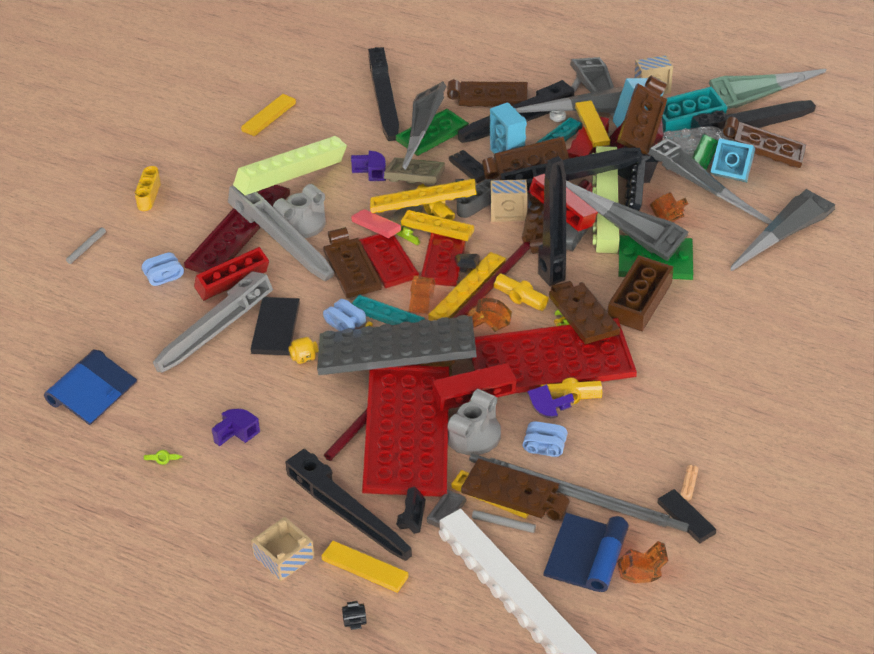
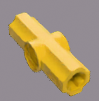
[417,184,455,220]
[494,274,549,311]
[540,378,602,405]

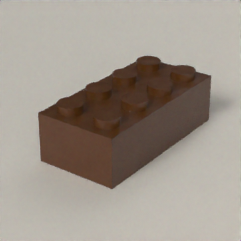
[608,256,673,332]

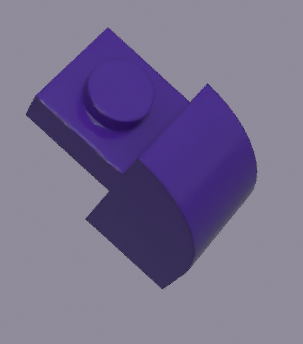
[351,151,386,181]
[528,385,574,418]
[212,409,260,446]

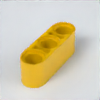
[135,166,161,211]

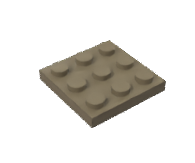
[384,157,445,185]

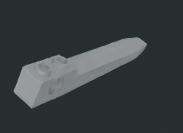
[228,185,334,281]
[153,271,273,373]

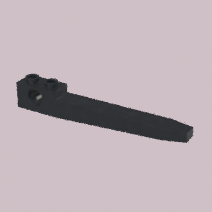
[368,47,399,141]
[458,80,574,143]
[690,100,816,139]
[501,147,643,194]
[538,156,567,286]
[285,448,412,561]

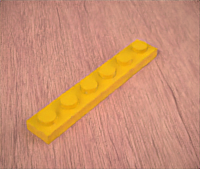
[370,179,477,213]
[428,252,506,321]

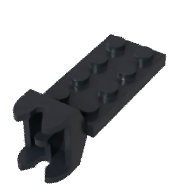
[618,146,658,211]

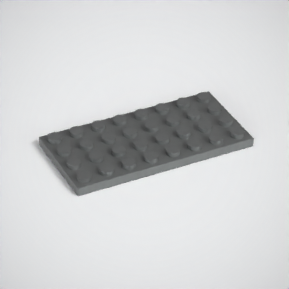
[317,315,477,375]

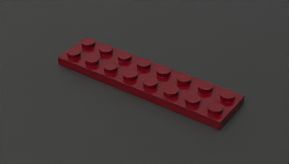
[184,185,290,273]

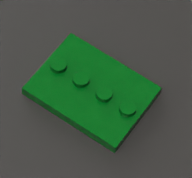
[618,235,693,280]

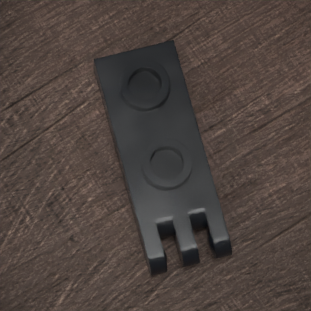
[449,150,486,183]

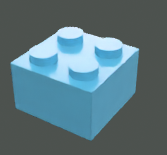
[711,138,755,183]

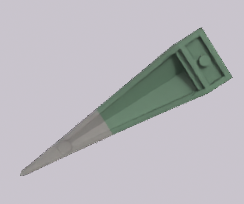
[709,69,827,109]

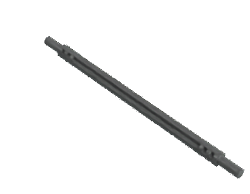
[469,453,689,532]

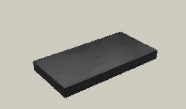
[250,297,300,356]

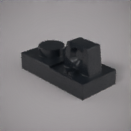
[396,487,426,534]

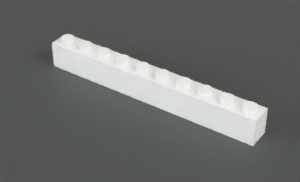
[439,508,597,654]

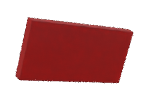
[420,233,466,287]
[359,234,419,289]

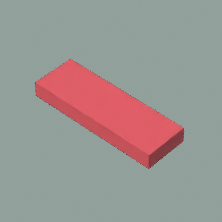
[351,209,401,238]

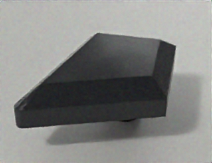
[454,254,480,272]

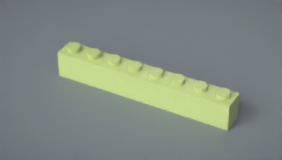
[233,136,347,195]
[592,146,619,254]

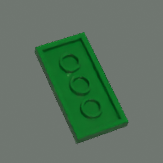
[396,109,469,156]

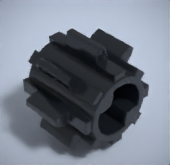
[342,601,367,630]

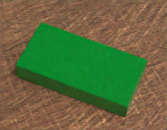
[692,134,718,170]

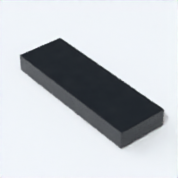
[657,489,716,544]

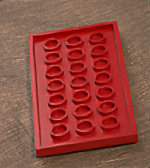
[471,318,637,394]
[362,365,449,497]

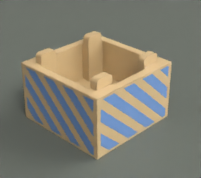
[634,55,673,94]
[491,180,527,222]
[251,517,314,581]

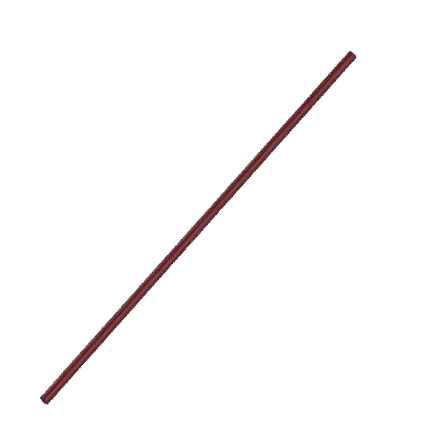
[324,179,589,461]

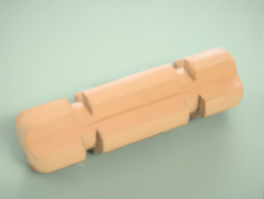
[681,465,698,501]

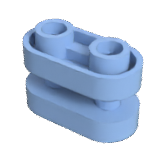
[141,252,184,286]
[323,299,366,331]
[522,421,568,457]

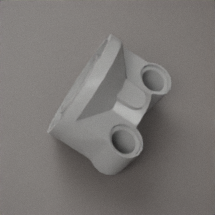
[273,184,326,238]
[448,389,501,455]

